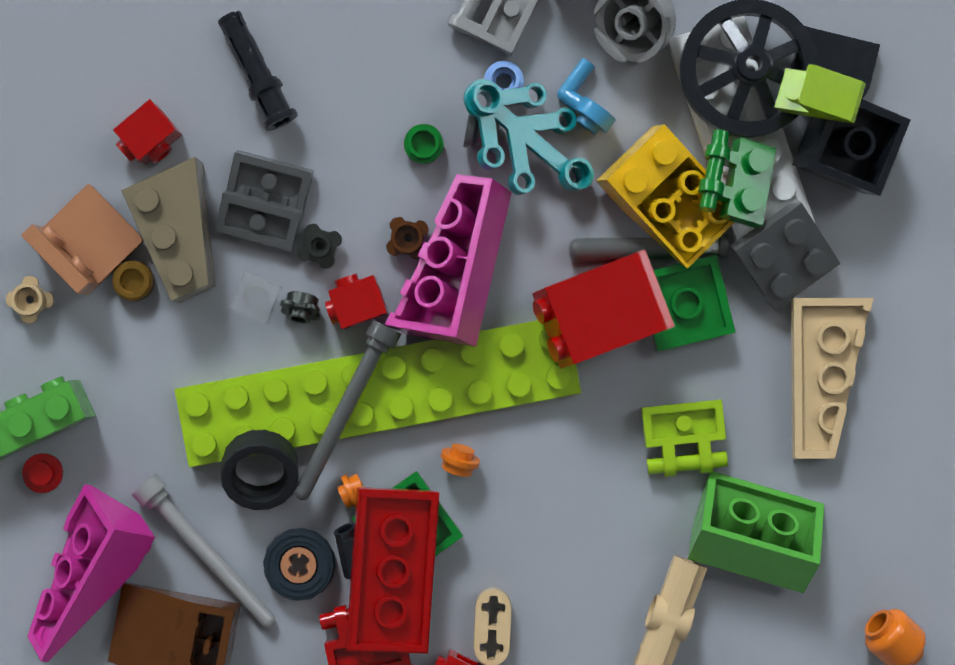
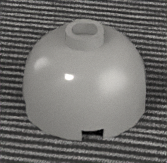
[594,0,677,63]

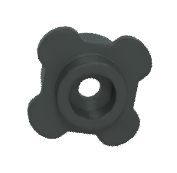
[297,223,342,269]
[280,291,320,324]

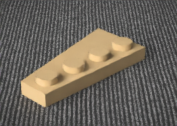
[791,298,874,459]

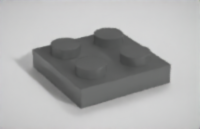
[730,198,841,310]

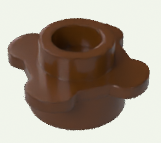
[386,217,429,259]

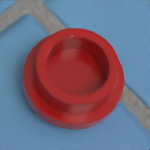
[22,453,64,493]

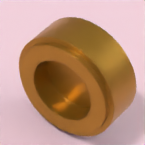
[112,261,155,301]

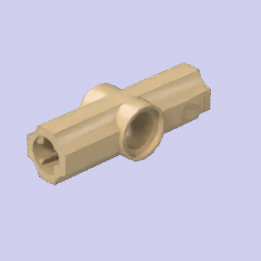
[633,555,707,665]

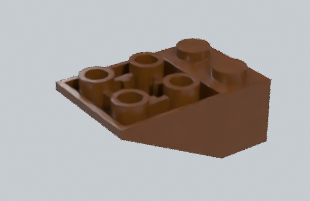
[107,582,241,665]

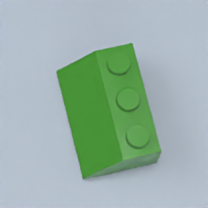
[688,471,824,593]

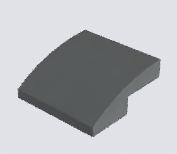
[215,150,314,252]

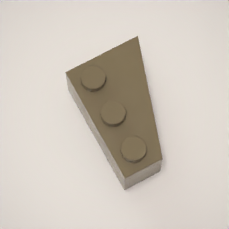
[121,157,216,303]

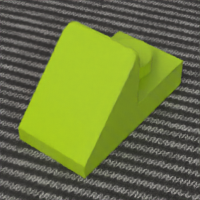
[774,64,866,124]

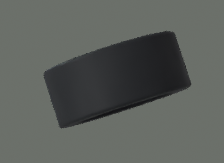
[221,430,298,510]

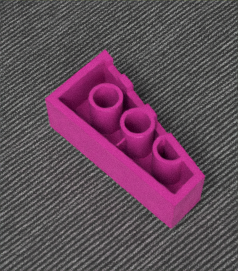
[385,174,512,347]

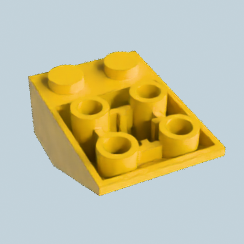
[596,124,735,269]

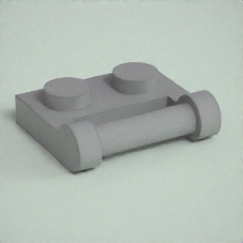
[448,0,539,56]

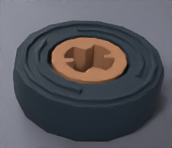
[263,528,336,601]

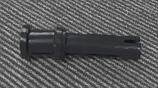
[218,11,298,131]

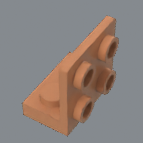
[21,184,144,296]

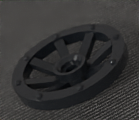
[680,0,818,138]

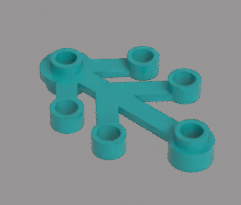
[463,79,594,195]

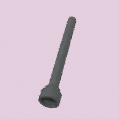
[294,320,401,500]

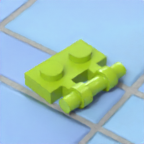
[641,399,728,477]

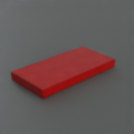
[346,487,440,654]

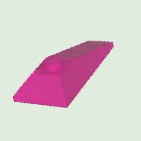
[27,484,155,662]

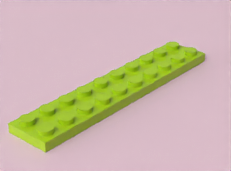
[174,320,582,467]

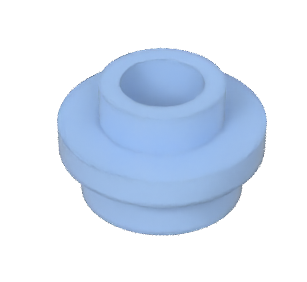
[484,61,524,89]

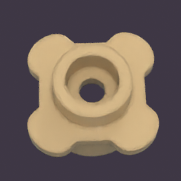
[6,276,54,324]

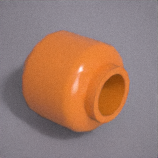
[865,609,926,665]

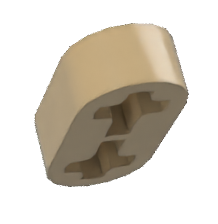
[474,587,511,665]

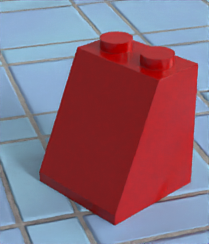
[532,249,674,369]

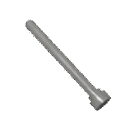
[132,473,275,628]

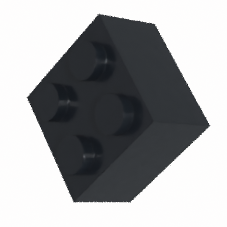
[792,99,911,196]

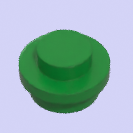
[404,124,444,164]

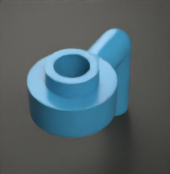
[557,58,616,135]

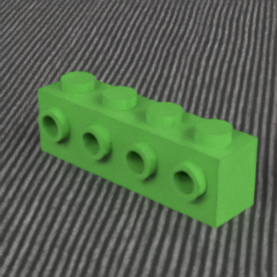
[0,376,96,461]

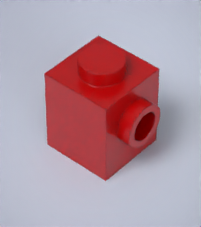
[113,99,182,165]
[325,273,389,330]

